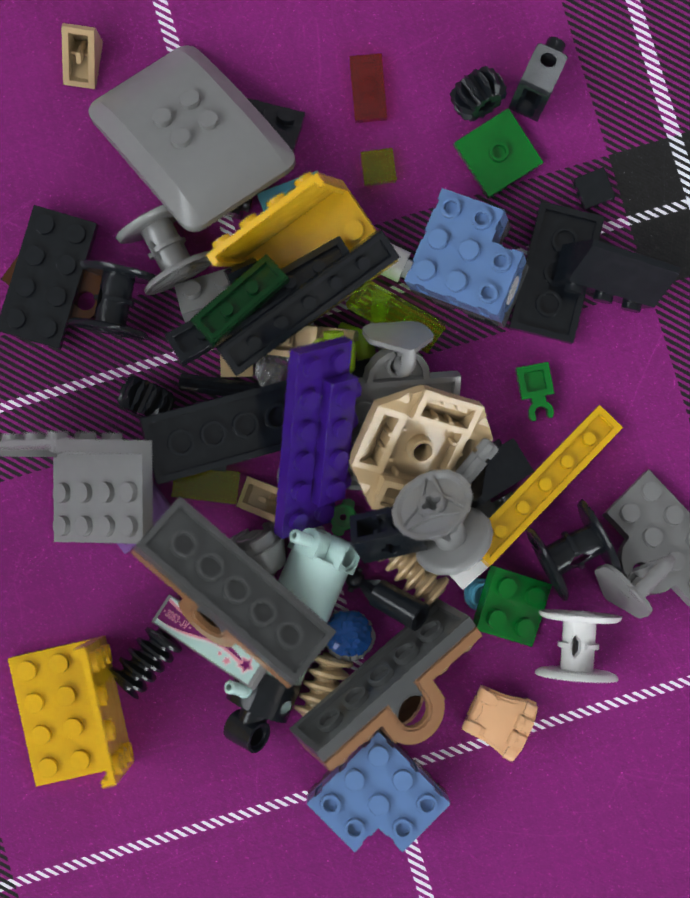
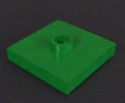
[453,108,544,199]

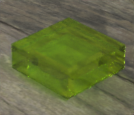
[360,148,397,186]

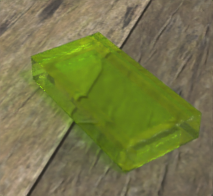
[171,470,241,504]

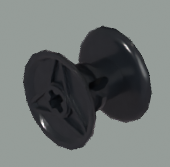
[67,260,156,340]
[525,499,622,602]

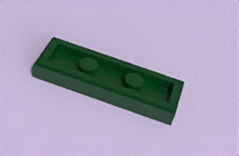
[190,254,290,347]

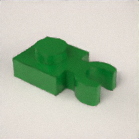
[515,362,555,422]

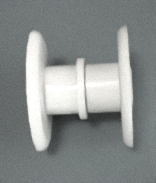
[534,609,622,683]

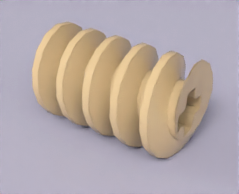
[378,553,449,605]
[294,652,353,716]

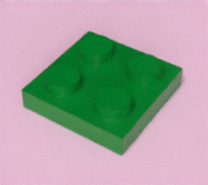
[473,565,552,647]

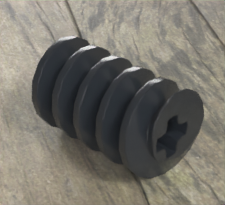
[110,627,182,699]

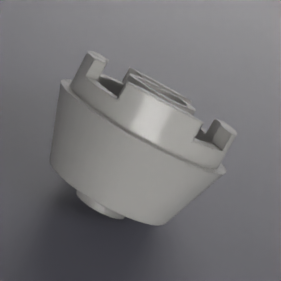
[229,522,286,576]

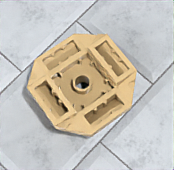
[348,384,493,510]

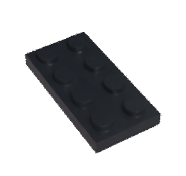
[508,201,605,344]
[0,205,99,350]

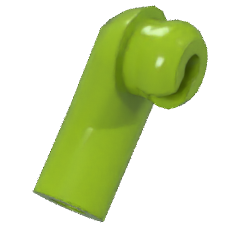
[338,322,376,361]

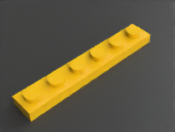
[481,405,623,567]

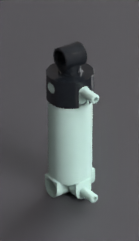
[224,527,360,753]

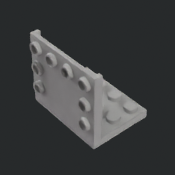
[0,431,153,544]

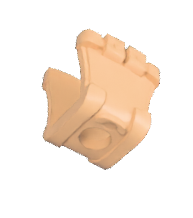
[462,685,538,762]

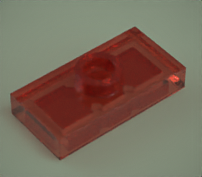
[349,53,387,123]

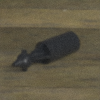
[345,566,430,631]

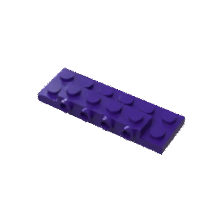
[274,336,362,539]

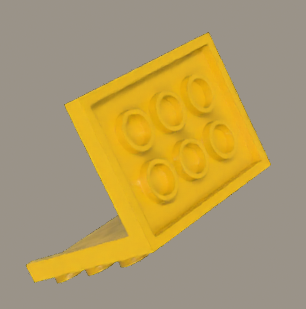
[206,172,398,325]
[8,635,134,788]

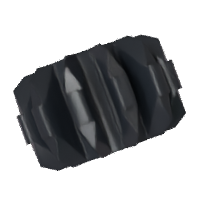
[450,66,507,122]
[117,376,175,418]

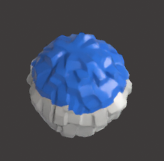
[324,610,376,662]

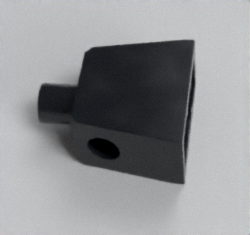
[508,37,568,122]

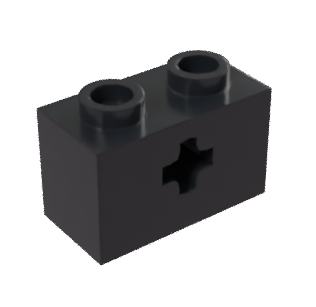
[350,506,428,564]

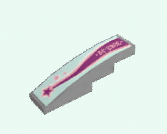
[151,594,267,690]

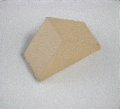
[61,23,103,89]
[236,476,278,523]

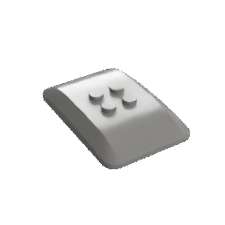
[89,45,295,232]

